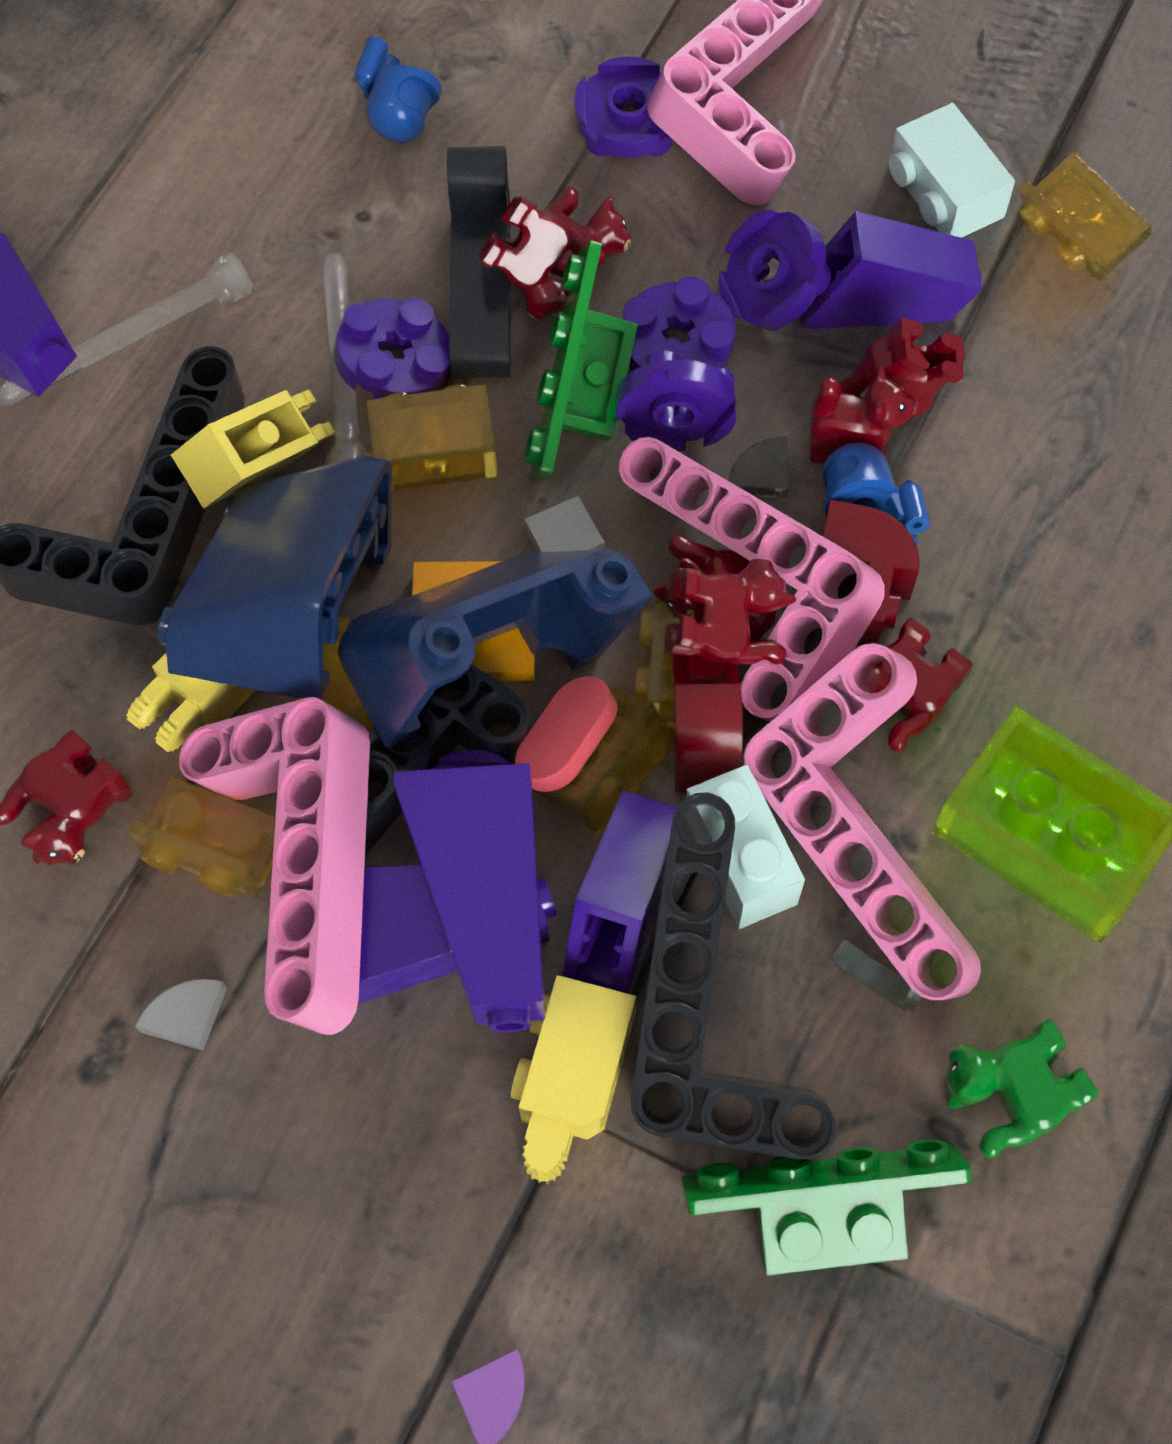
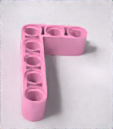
[647,0,823,206]
[619,437,885,722]
[743,643,981,1000]
[179,697,370,1035]

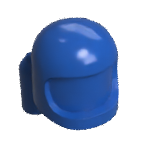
[355,37,442,143]
[822,442,930,546]

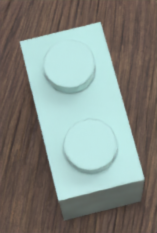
[889,103,1015,238]
[685,764,805,930]

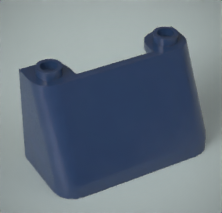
[158,456,392,700]
[338,549,652,748]

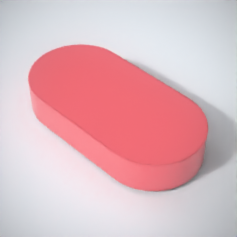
[515,676,618,792]

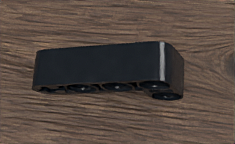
[447,146,511,379]
[365,663,531,855]

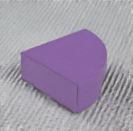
[452,1349,525,1444]

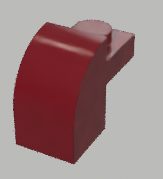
[823,500,920,646]
[671,654,743,792]

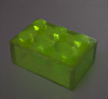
[932,706,1172,944]

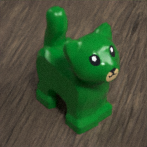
[945,1019,1099,1158]

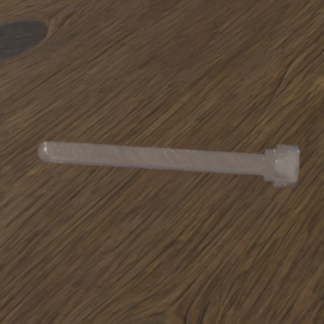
[0,251,254,407]
[323,252,372,465]

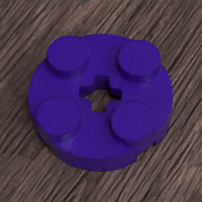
[574,57,673,158]
[718,209,831,332]
[623,277,736,371]
[334,298,450,407]
[616,351,736,451]

